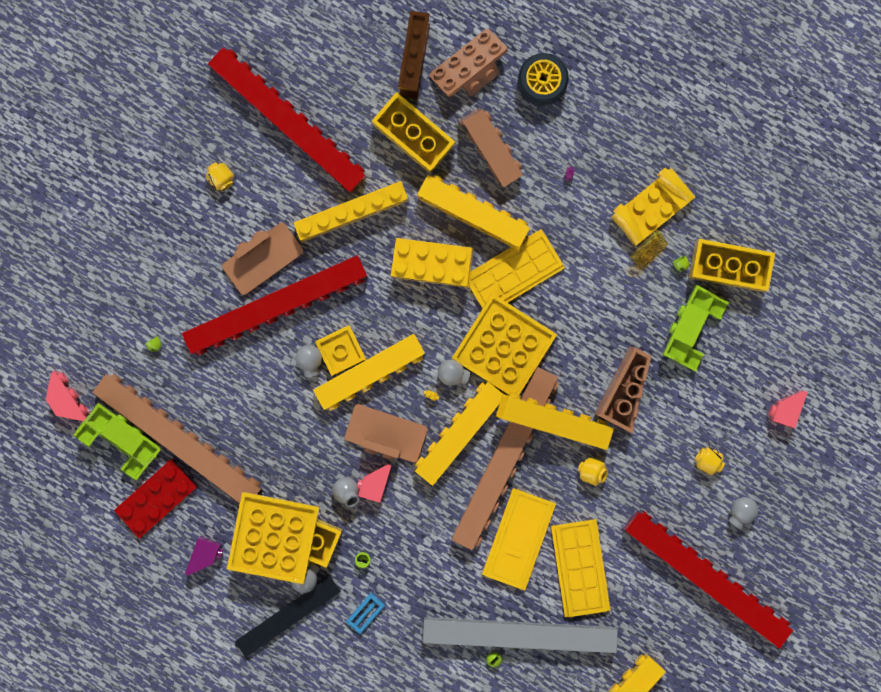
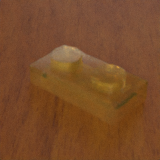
[630,230,668,271]

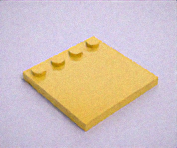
[451,293,557,395]
[227,492,319,584]

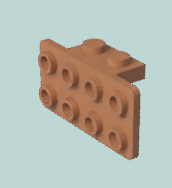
[429,29,508,97]
[222,222,304,295]
[345,404,428,462]

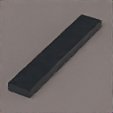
[235,575,341,658]

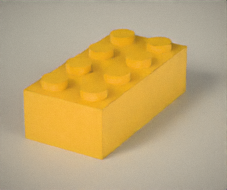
[372,92,455,174]
[391,238,474,288]
[688,239,775,292]
[309,519,343,568]

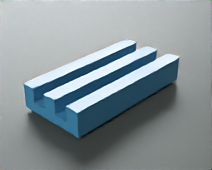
[346,592,385,634]

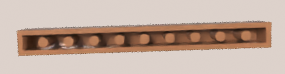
[451,367,559,550]
[92,373,263,503]

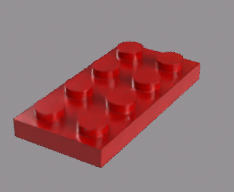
[114,459,197,539]

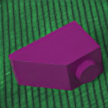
[185,536,224,575]

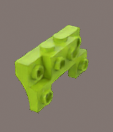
[662,285,729,372]
[72,403,161,481]

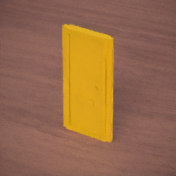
[469,229,565,309]
[482,488,556,590]
[551,519,611,617]

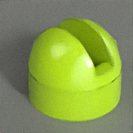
[672,256,689,272]
[145,336,162,352]
[355,552,370,568]
[486,651,502,668]

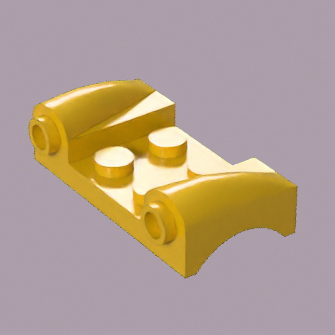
[611,167,695,247]

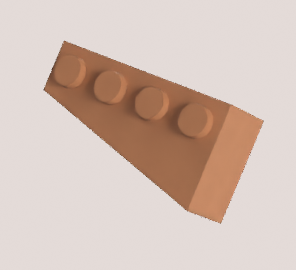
[458,109,523,187]
[594,346,652,434]

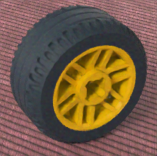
[518,53,569,106]

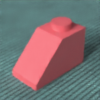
[768,391,808,428]
[357,464,392,503]

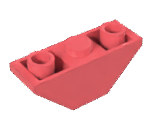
[46,371,90,421]

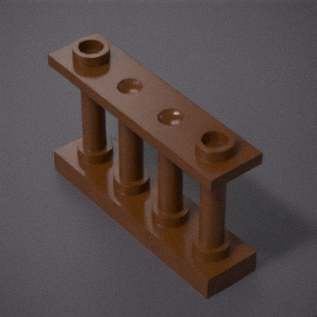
[398,10,430,99]

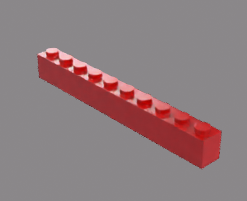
[208,47,366,194]
[182,255,368,357]
[623,511,794,649]

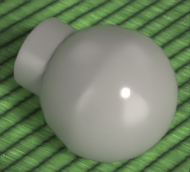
[295,345,322,377]
[438,359,470,386]
[332,477,360,508]
[729,497,758,529]
[291,561,319,593]

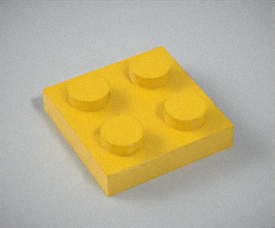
[315,325,366,376]

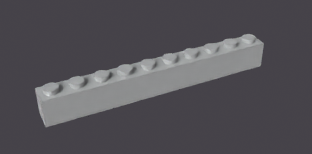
[423,617,618,656]

